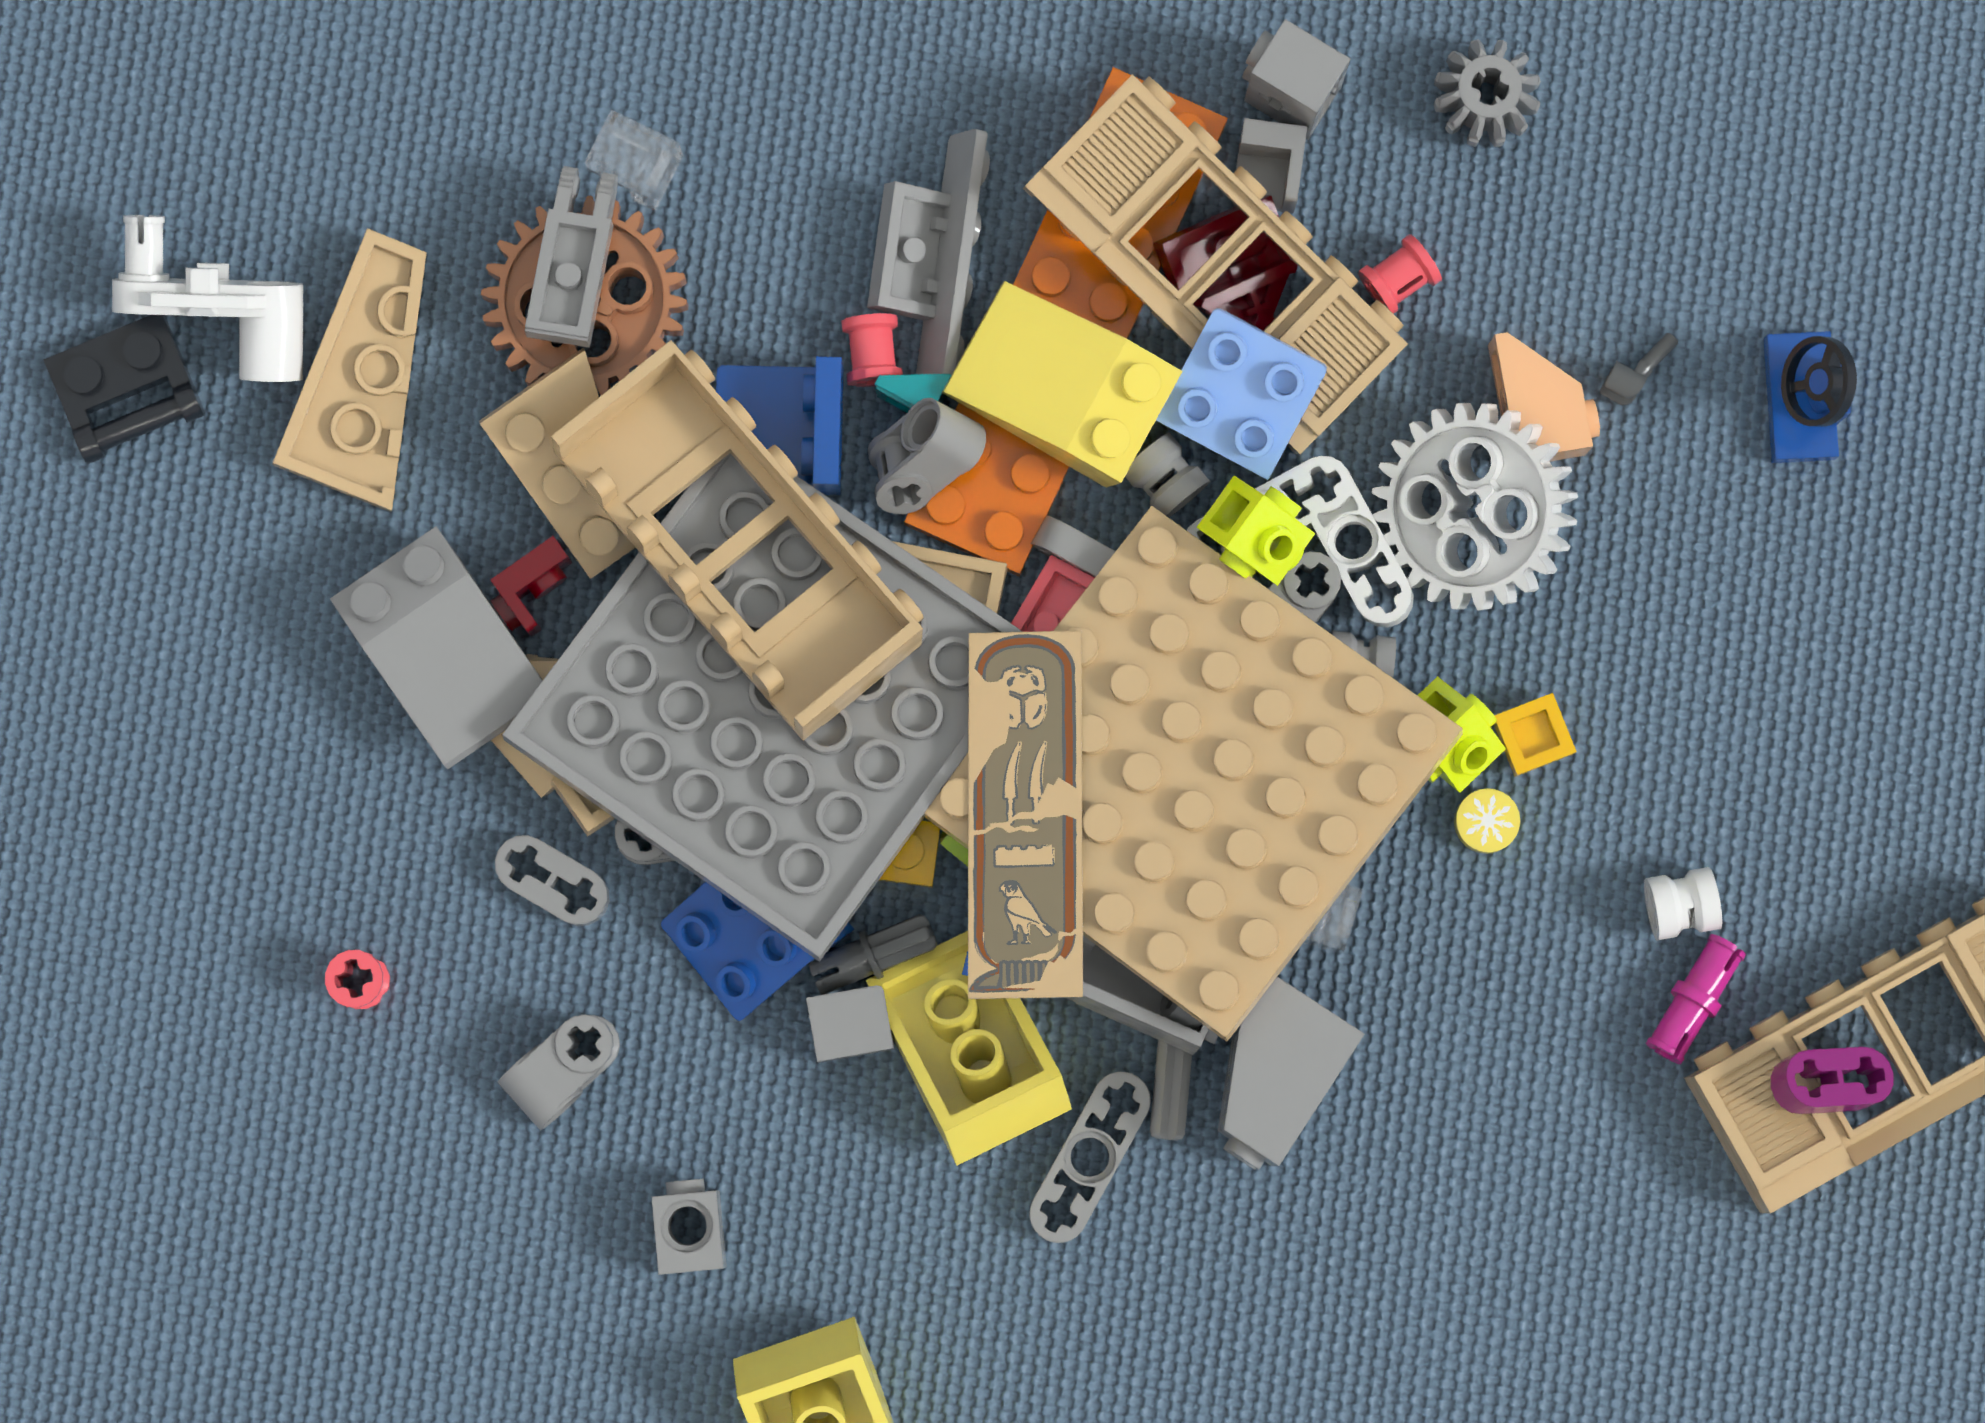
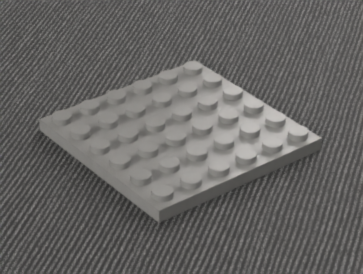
[502,453,1023,962]

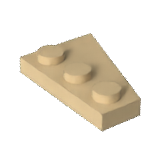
[479,348,636,579]

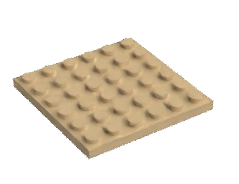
[924,506,1463,1042]

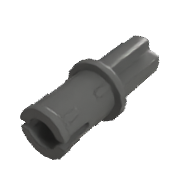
[808,914,937,995]

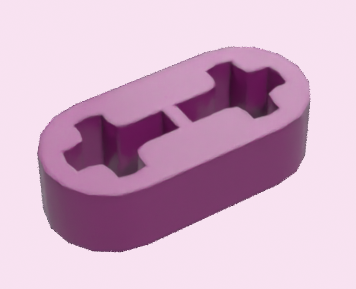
[1771,1047,1894,1114]

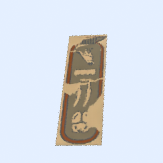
[968,630,1083,999]

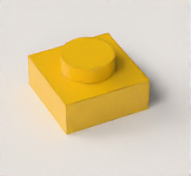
[1494,693,1577,777]
[879,821,940,888]

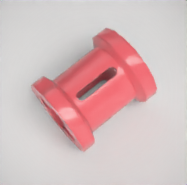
[1358,234,1442,314]
[841,313,903,387]
[325,950,390,1009]

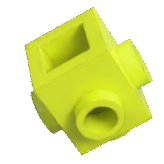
[1196,476,1315,586]
[1417,676,1506,793]

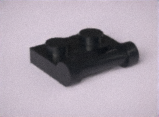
[43,315,205,464]

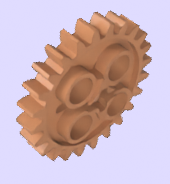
[481,196,689,396]

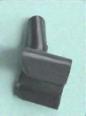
[1600,333,1678,405]

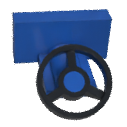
[1763,331,1857,463]

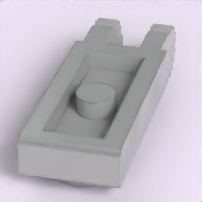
[525,166,618,348]

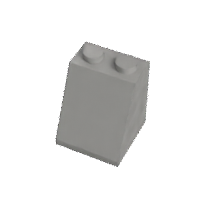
[1218,977,1365,1170]

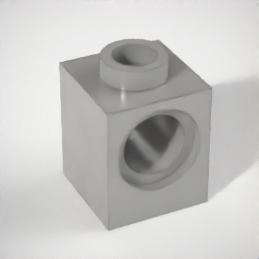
[652,1179,727,1275]

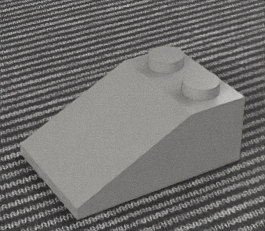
[330,526,543,770]

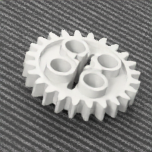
[1372,403,1578,610]

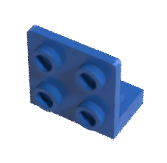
[716,356,844,495]
[661,882,855,1021]

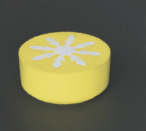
[1454,788,1520,854]

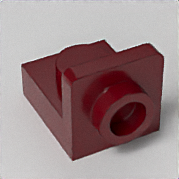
[490,536,572,637]

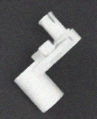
[112,215,303,382]

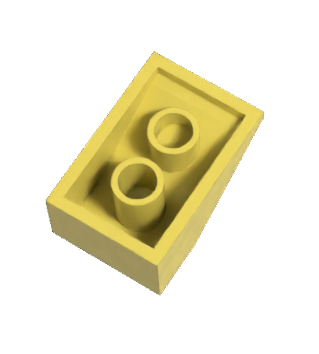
[942,281,1183,488]
[866,931,1072,1165]
[733,1317,894,1423]

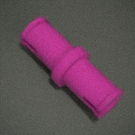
[1645,934,1746,1065]

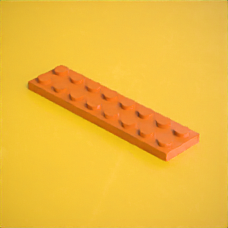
[904,67,1228,577]

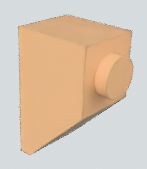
[1488,332,1600,462]

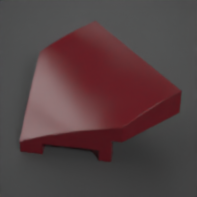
[1153,195,1298,331]

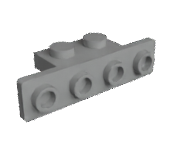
[867,129,990,374]

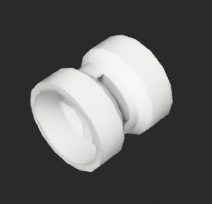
[1644,867,1722,941]

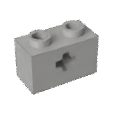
[1242,19,1351,140]

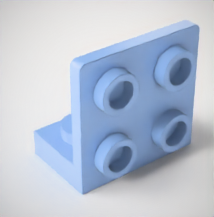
[1156,308,1327,480]

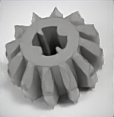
[1433,39,1541,147]

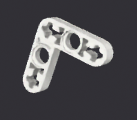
[1187,456,1414,628]

